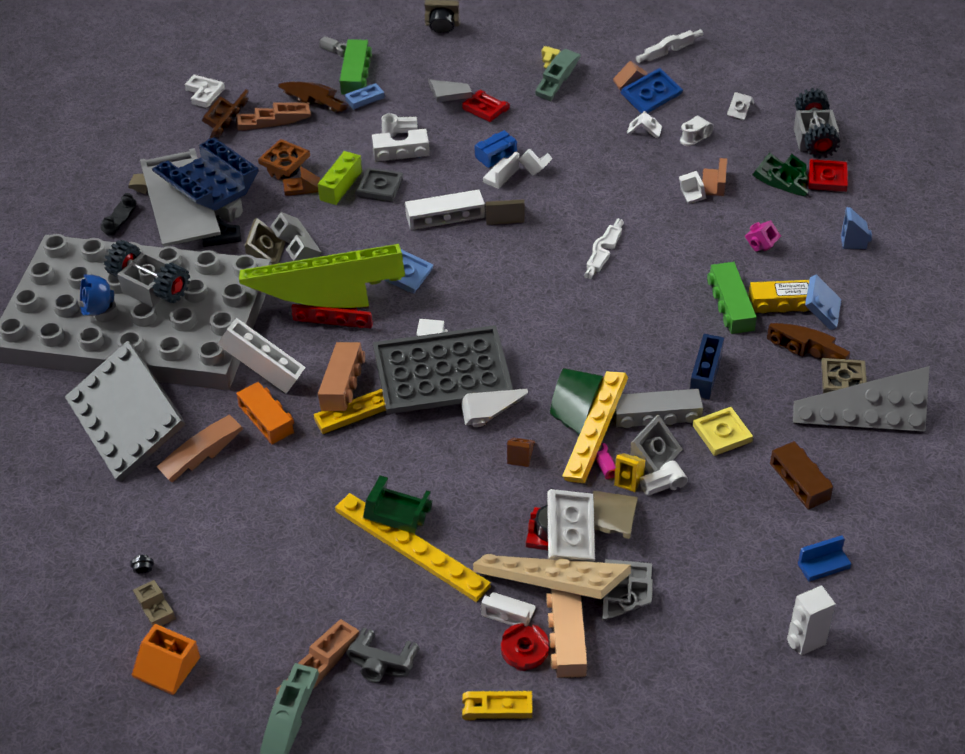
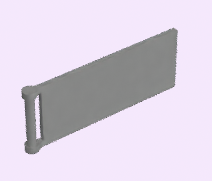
[140,148,221,247]

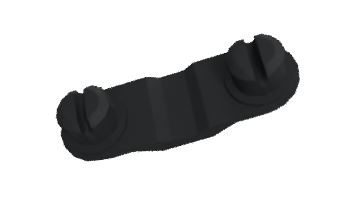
[101,193,137,236]

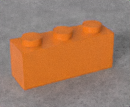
[236,382,294,445]

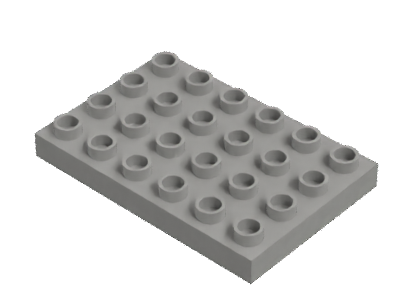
[0,234,271,390]

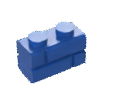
[475,130,517,168]

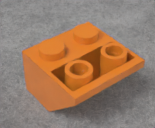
[132,624,200,695]

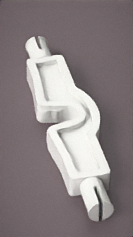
[636,29,703,63]
[584,219,624,279]

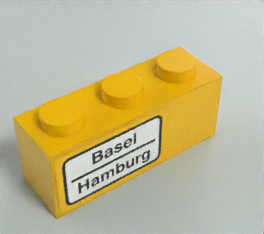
[748,280,810,313]

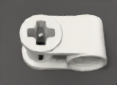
[680,116,713,146]

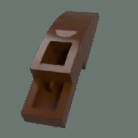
[278,81,349,113]
[767,323,850,360]

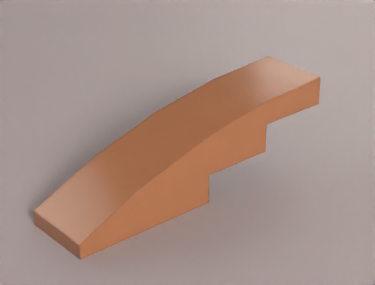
[236,103,311,130]
[157,414,244,482]
[276,619,359,695]

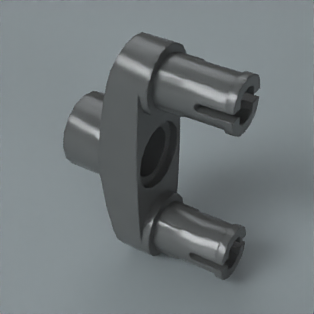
[347,628,420,683]

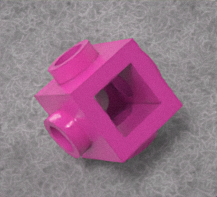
[745,220,781,251]

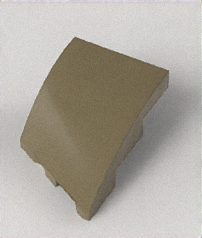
[593,491,638,539]

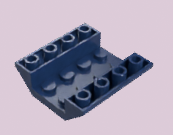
[152,138,259,211]

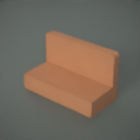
[702,158,727,196]

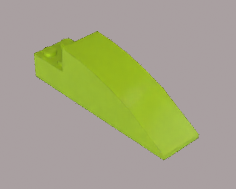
[239,244,405,308]

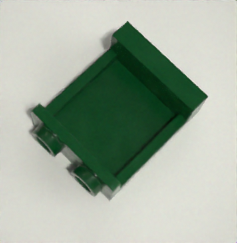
[363,475,433,534]

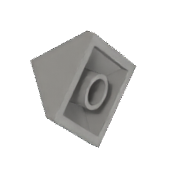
[630,415,683,473]

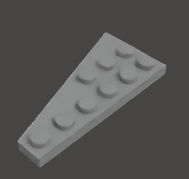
[792,366,930,431]

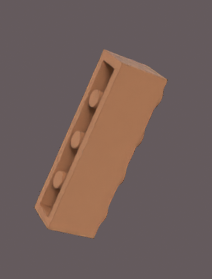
[318,342,366,411]

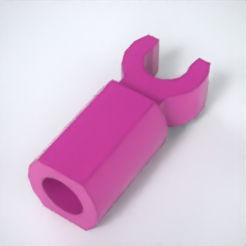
[595,443,616,479]

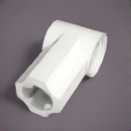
[382,113,417,137]
[639,461,688,496]

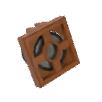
[258,139,310,180]

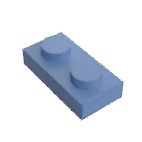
[345,83,385,109]

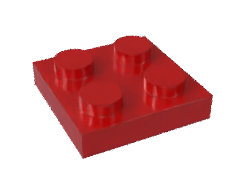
[809,159,848,192]

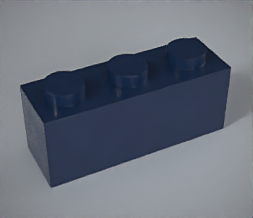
[690,334,724,399]

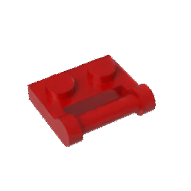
[462,90,510,122]

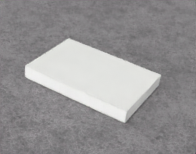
[548,489,595,562]

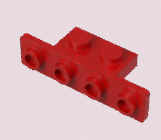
[291,304,373,329]

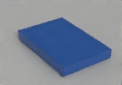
[621,68,683,114]

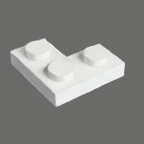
[185,75,225,108]

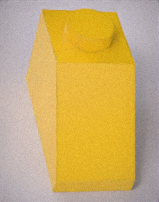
[614,453,645,492]

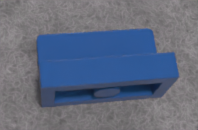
[798,535,851,582]

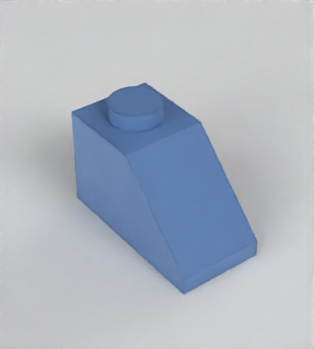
[841,207,872,249]

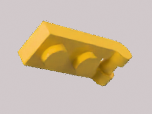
[462,691,532,720]

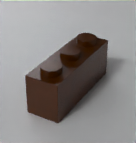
[770,441,833,510]

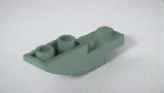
[535,49,581,101]
[260,663,319,754]

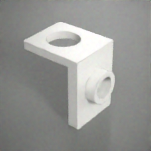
[727,92,754,120]
[627,111,662,138]

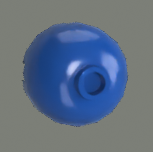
[80,274,114,316]

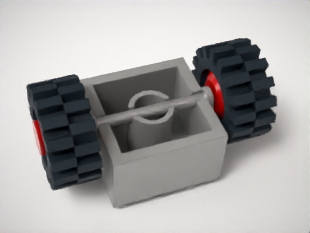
[794,88,840,159]
[104,240,190,307]

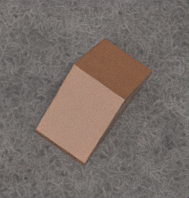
[613,61,647,90]

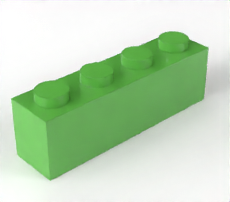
[340,39,372,94]
[707,262,757,334]

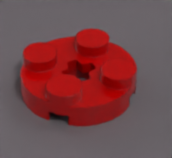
[501,623,549,671]

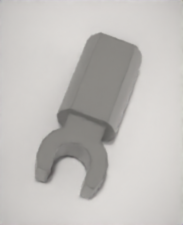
[319,36,347,56]

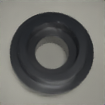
[130,555,154,574]

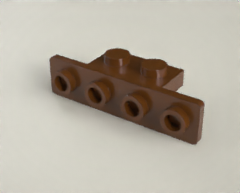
[202,89,249,139]

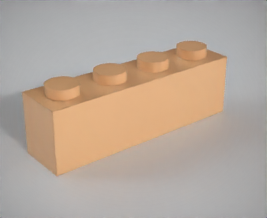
[547,589,587,678]

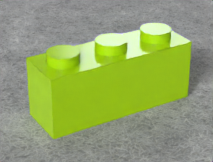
[318,151,362,205]

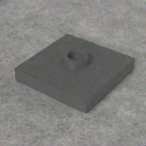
[357,167,403,202]

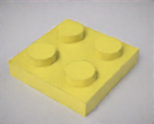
[693,407,753,456]

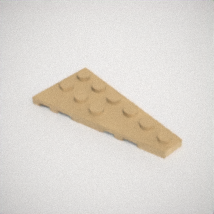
[473,554,631,599]

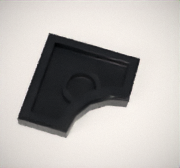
[202,215,242,247]

